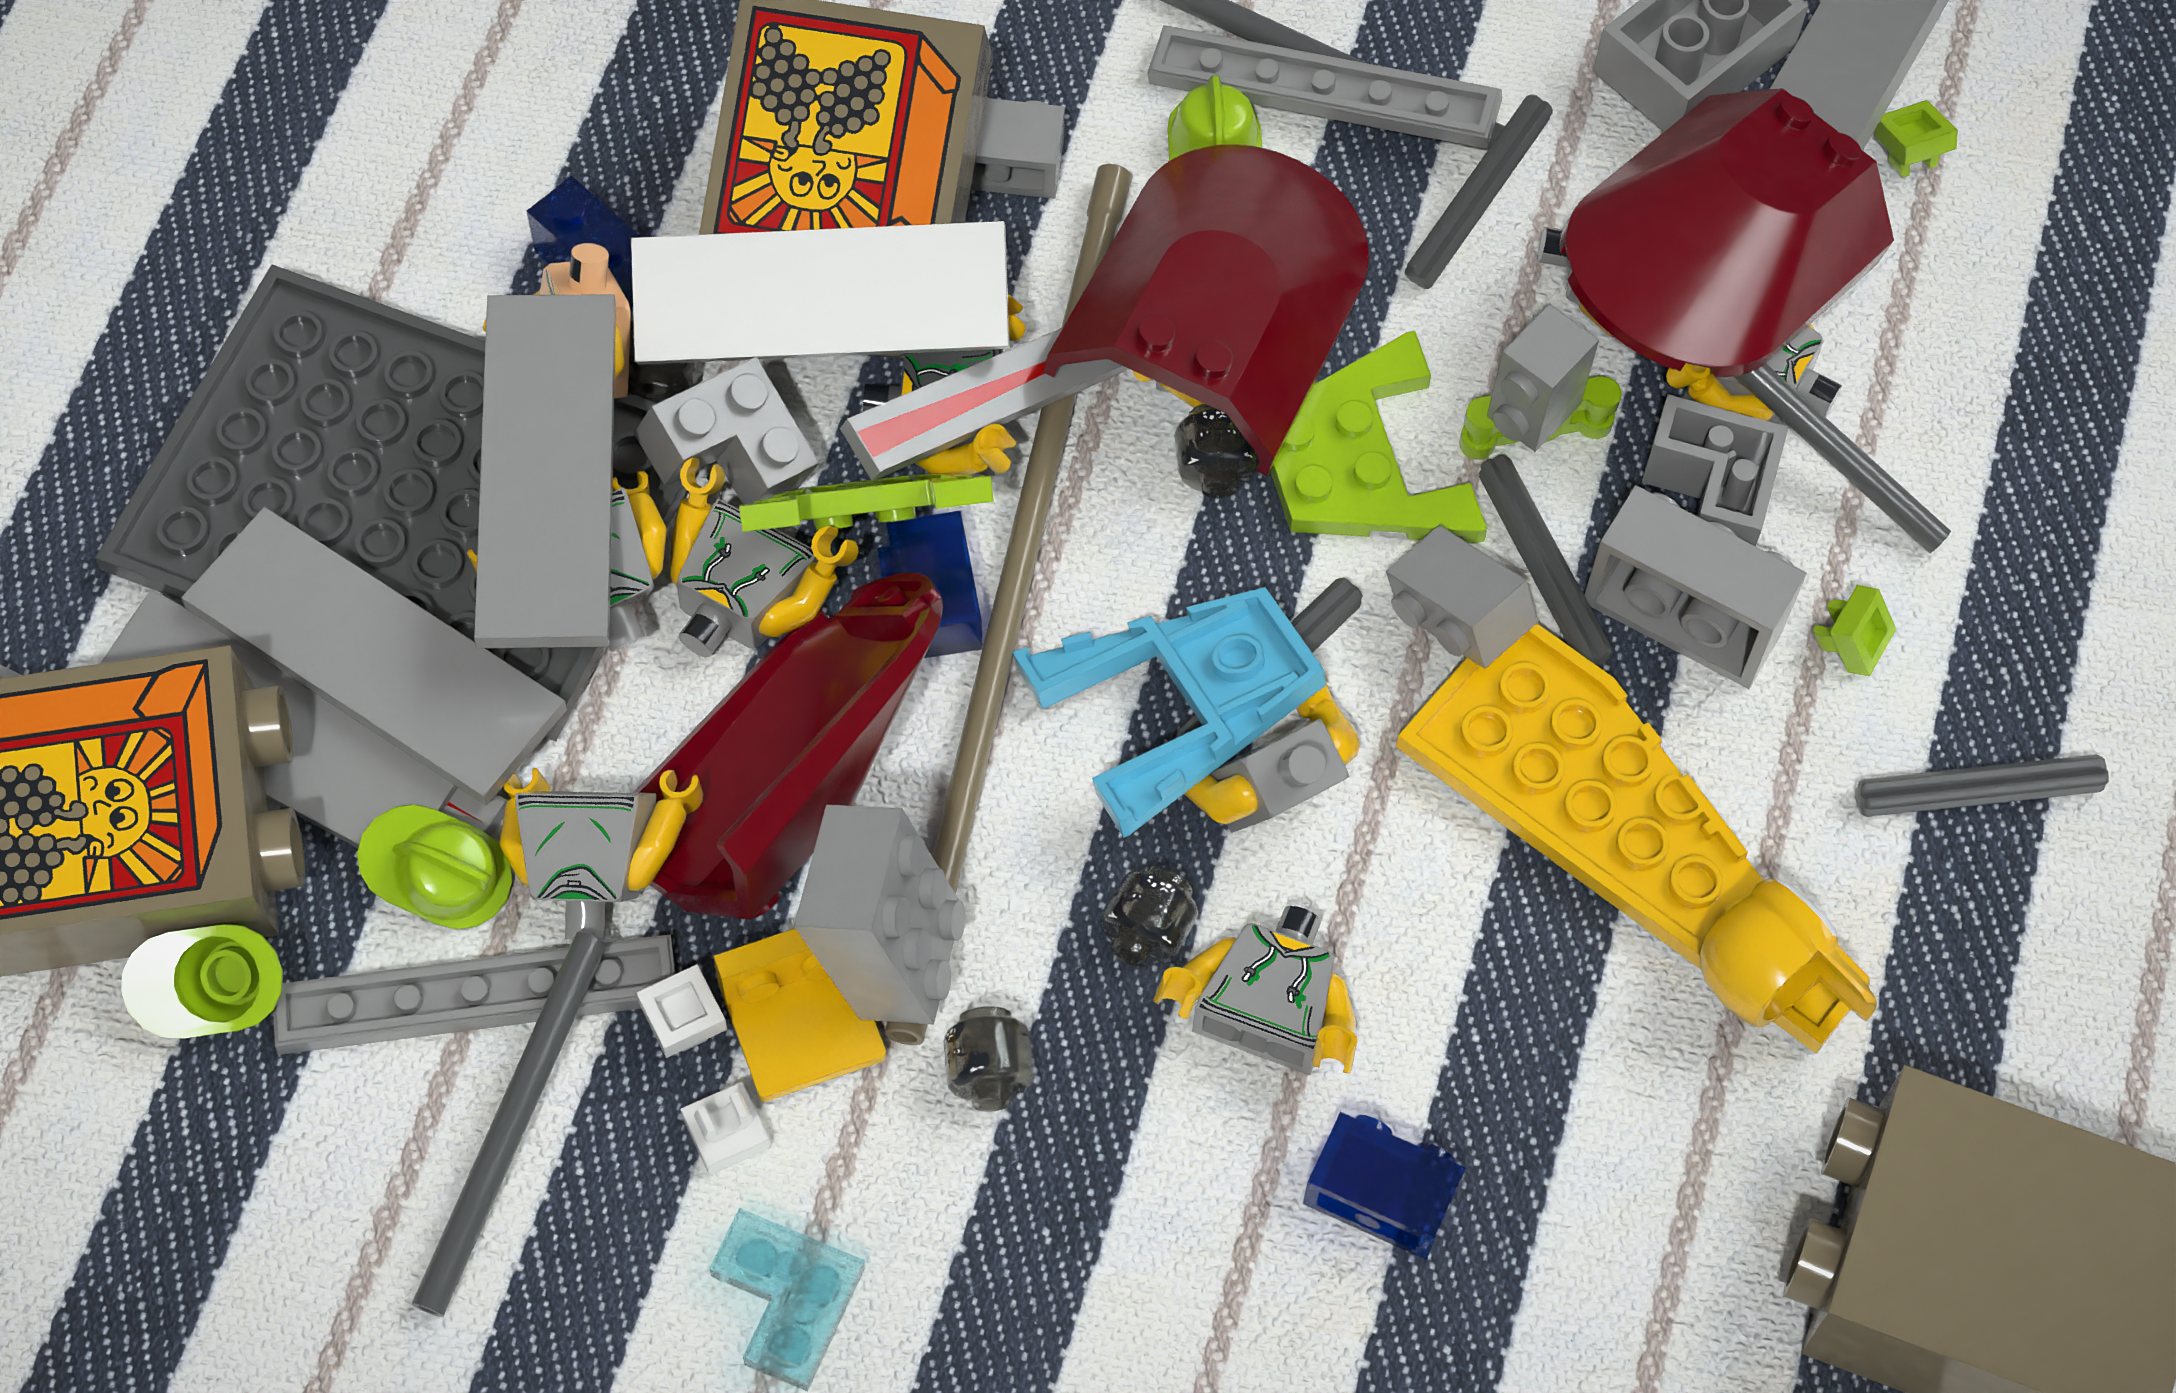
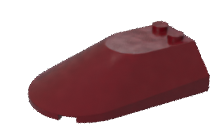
[1560,88,1894,377]
[1043,144,1369,476]
[633,572,943,920]

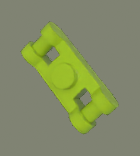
[1459,376,1622,460]

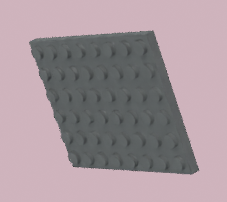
[95,264,697,742]

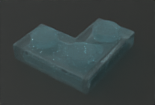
[710,1208,865,1392]

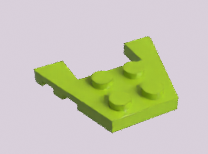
[1270,331,1487,543]
[739,474,994,532]

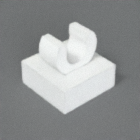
[636,965,727,1058]
[680,1082,771,1176]

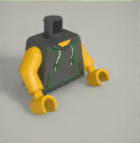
[863,294,1025,477]

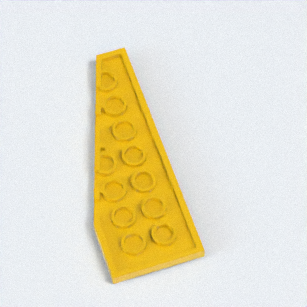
[1395,624,1851,1054]

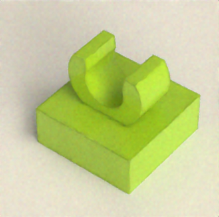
[1874,100,1958,178]
[1813,585,1896,677]

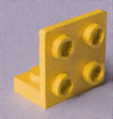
[714,929,886,1102]

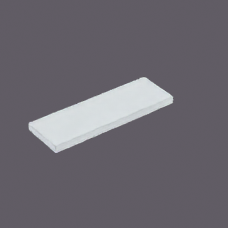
[631,221,1010,365]

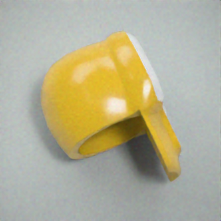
[1700,878,1877,1027]

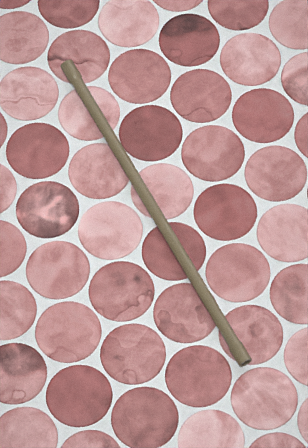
[885,164,1131,1045]

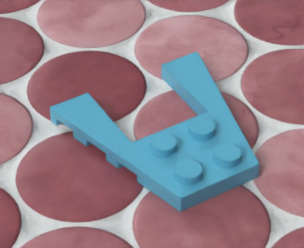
[1012,587,1326,838]

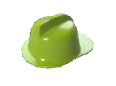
[1167,75,1262,161]
[357,804,512,930]
[121,924,283,1038]

